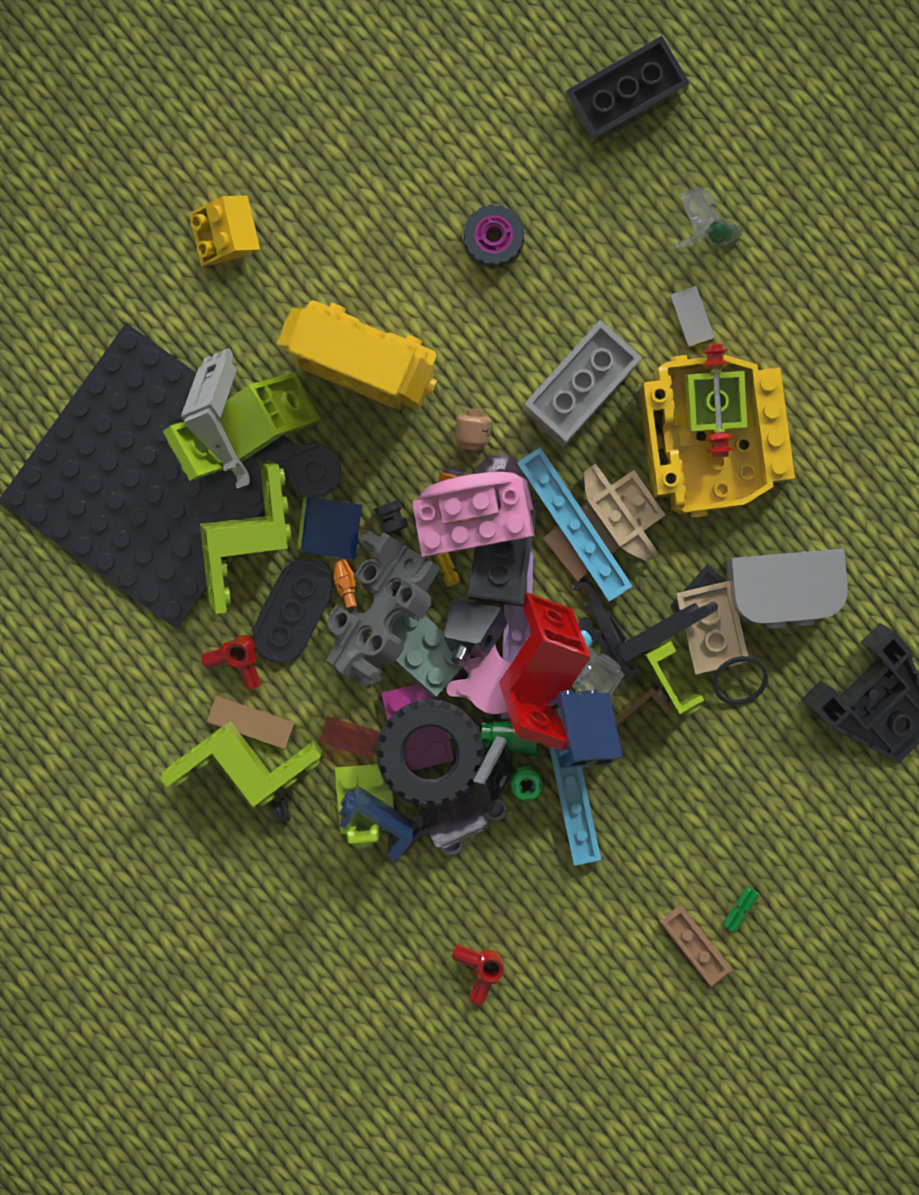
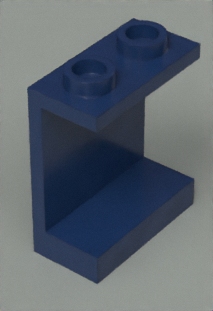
[548,689,623,768]
[339,786,413,862]

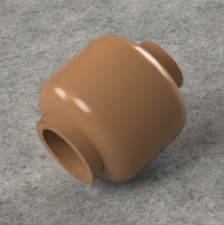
[454,409,492,450]

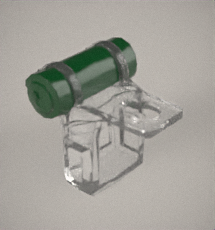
[672,187,742,251]

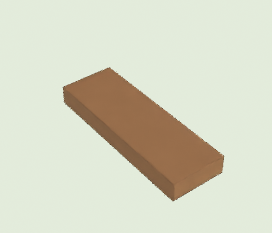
[207,696,295,749]
[659,904,733,987]

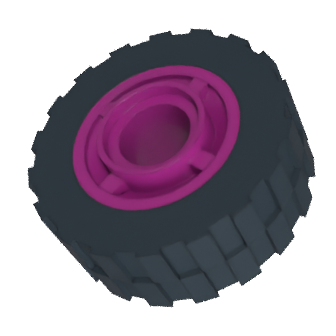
[463,204,524,269]

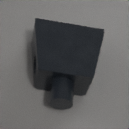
[444,599,507,666]

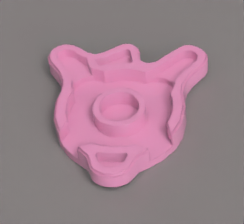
[447,644,511,714]

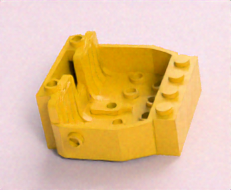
[277,300,437,411]
[638,355,795,518]

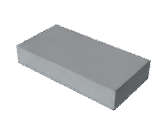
[669,286,715,348]

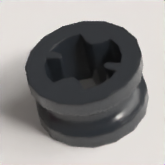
[270,797,291,824]

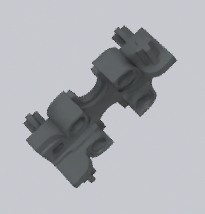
[326,531,441,687]

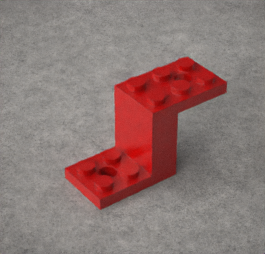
[499,592,591,751]

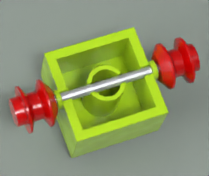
[684,344,747,458]

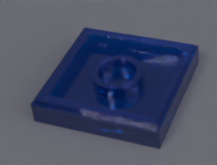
[300,497,362,559]

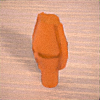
[333,559,357,609]

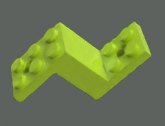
[163,372,321,481]
[200,460,291,614]
[160,721,321,807]

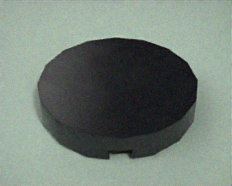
[286,443,342,499]

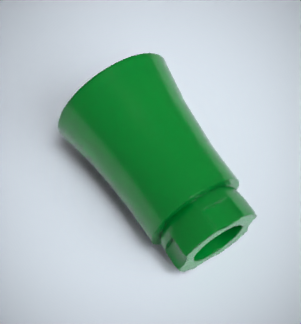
[481,721,539,757]
[506,764,545,802]

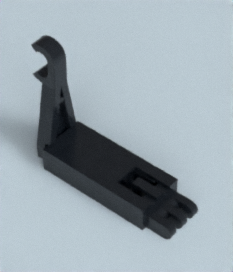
[573,581,718,662]

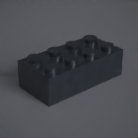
[564,36,690,146]

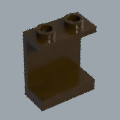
[614,687,671,751]

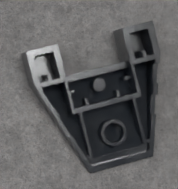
[801,623,919,763]

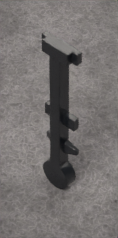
[578,617,640,683]

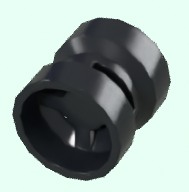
[374,500,408,534]

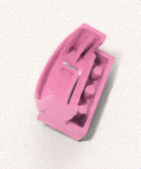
[412,472,535,557]

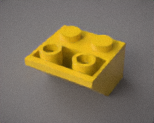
[189,196,260,266]

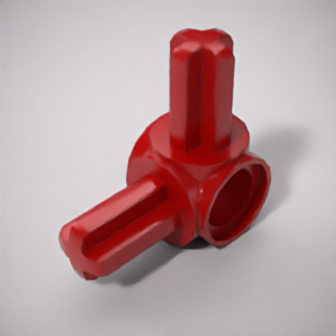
[201,635,261,690]
[451,944,504,1005]

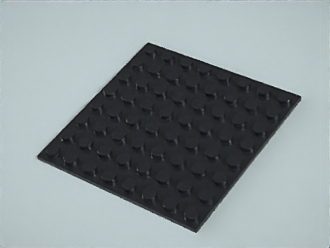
[0,323,300,629]

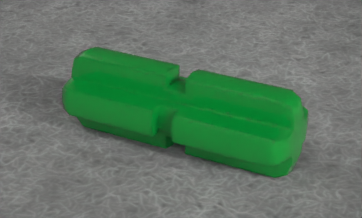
[723,887,759,933]

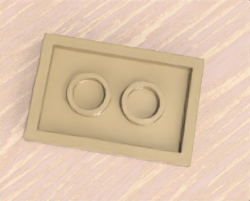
[675,581,748,674]

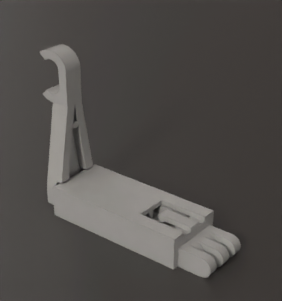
[181,348,250,489]

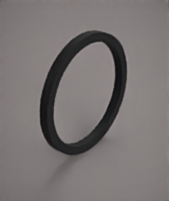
[712,656,768,705]

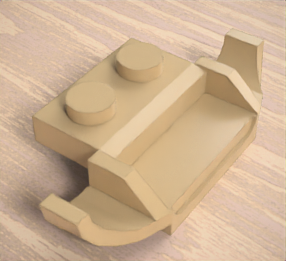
[584,464,665,562]

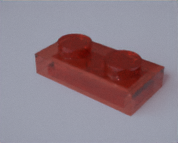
[319,716,380,758]

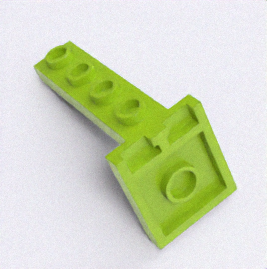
[335,764,394,848]

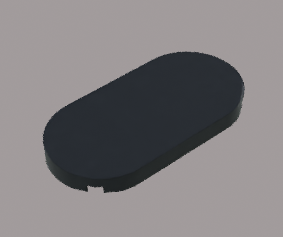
[253,559,333,663]

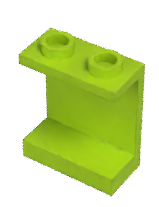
[642,641,704,716]

